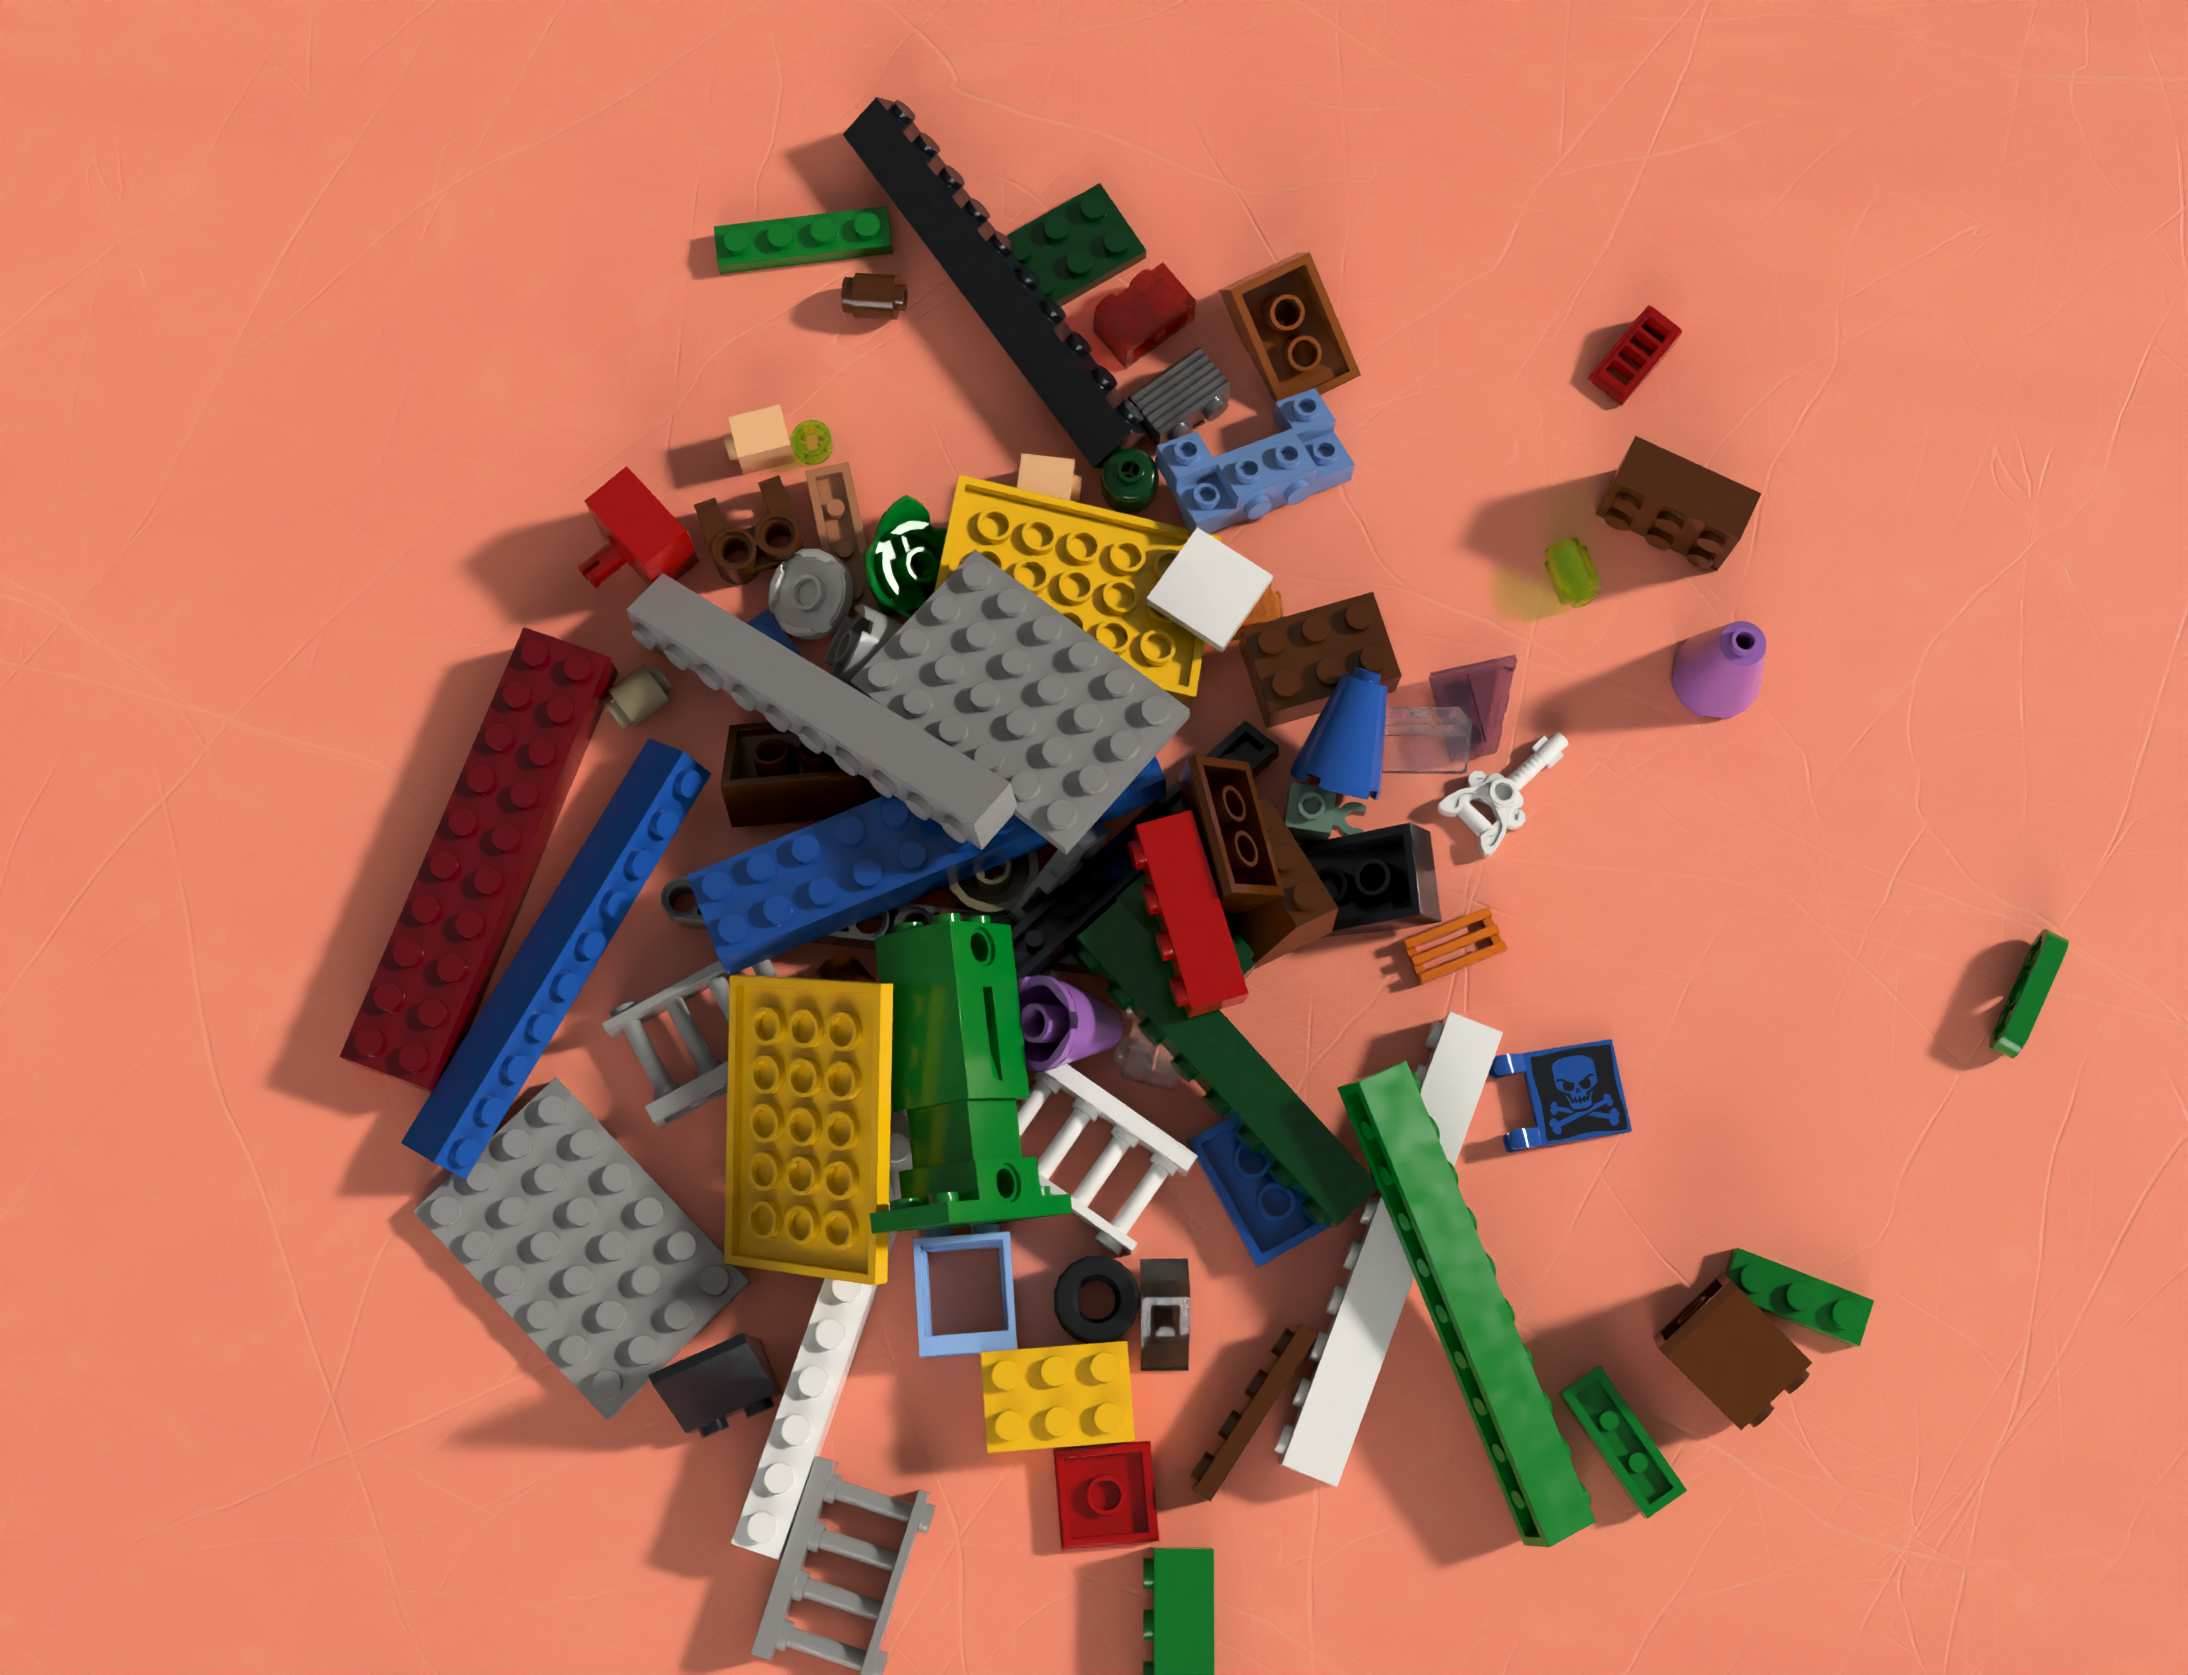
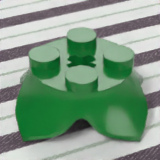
[862,495,947,620]

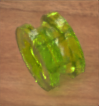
[791,420,833,465]

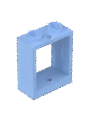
[913,1224,1018,1359]

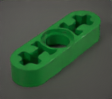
[1989,929,2069,1059]

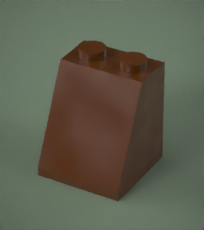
[1653,1271,1812,1430]

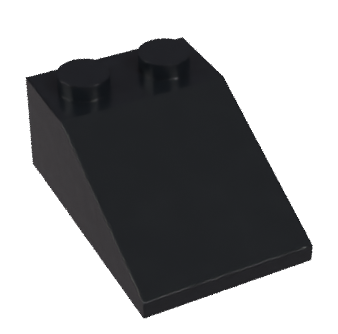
[1299,822,1442,937]
[648,1333,783,1439]

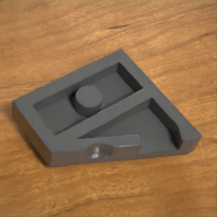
[1008,820,1110,924]

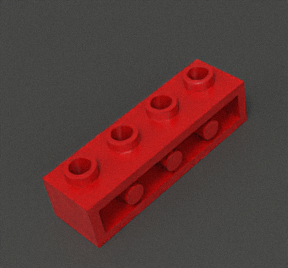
[1128,810,1249,1018]

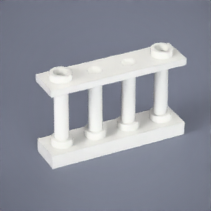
[1017,1064,1198,1255]

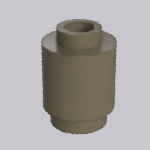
[602,664,673,729]

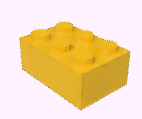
[980,1341,1135,1453]

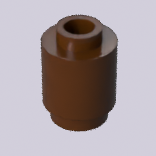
[841,273,908,320]

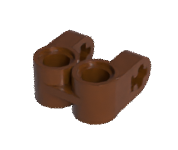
[694,475,804,585]

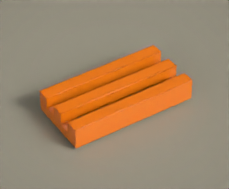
[1402,907,1508,986]

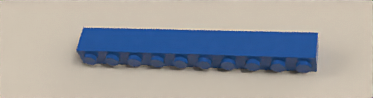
[401,739,711,1180]

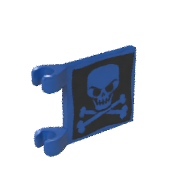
[1489,1039,1632,1153]

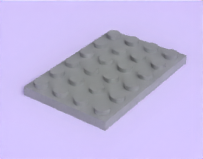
[850,550,1190,855]
[413,1077,752,1421]

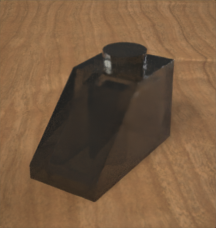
[1139,1258,1190,1371]

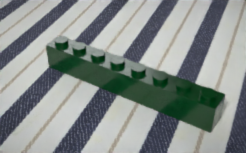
[1072,899,1378,1228]

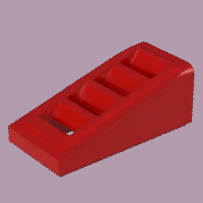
[1588,305,1682,406]

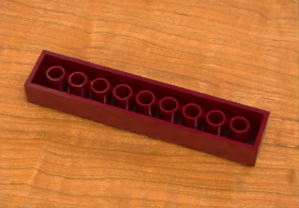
[339,627,618,1093]

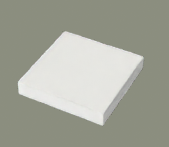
[1146,527,1273,653]

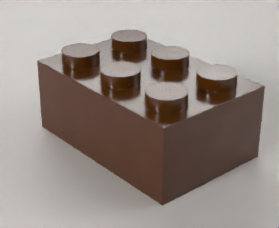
[1595,436,1762,571]
[1239,592,1402,728]

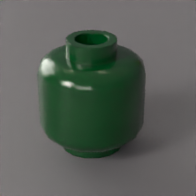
[1100,448,1159,514]

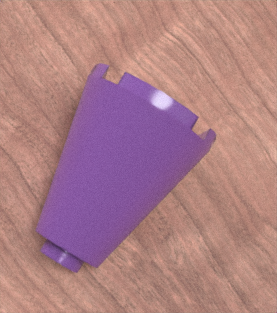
[1671,621,1766,719]
[1017,975,1123,1072]

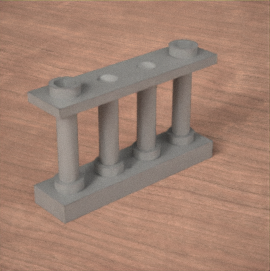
[602,959,778,1129]
[750,1456,936,1675]

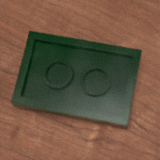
[1006,183,1146,307]

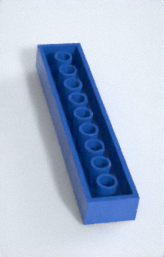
[687,756,1166,975]

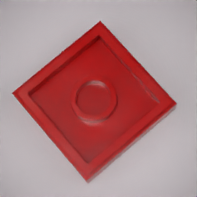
[1053,1441,1159,1550]

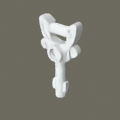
[1437,732,1569,857]

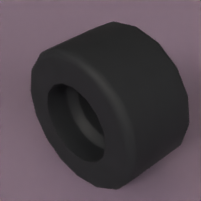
[1054,1255,1140,1344]

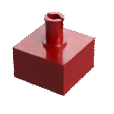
[577,466,699,589]

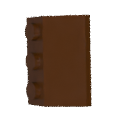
[720,722,872,828]
[1178,755,1285,914]
[1224,796,1338,970]

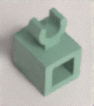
[1283,782,1366,844]

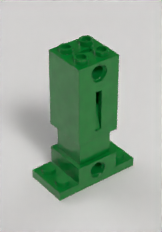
[870,913,1072,1234]

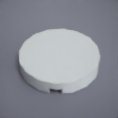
[768,549,854,639]

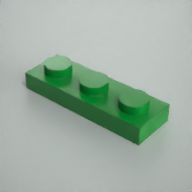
[1725,1248,1874,1347]
[1558,1365,1687,1519]

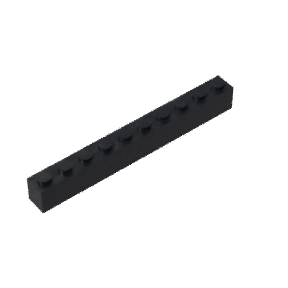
[843,97,1150,468]

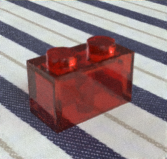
[1093,262,1196,369]

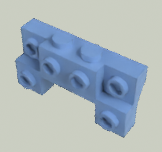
[1155,388,1355,535]

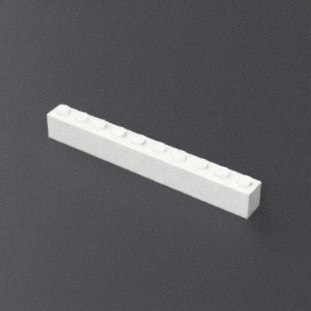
[1274,1012,1503,1487]
[731,1103,913,1560]

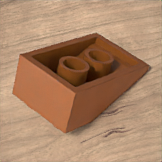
[1219,252,1361,403]

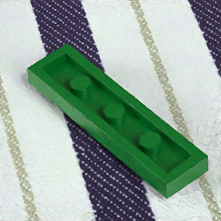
[714,206,893,274]

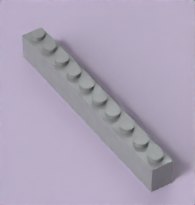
[626,573,1017,850]

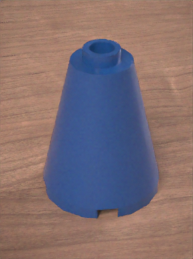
[1290,667,1388,800]

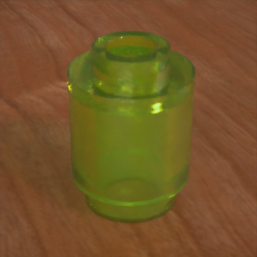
[1544,538,1602,608]

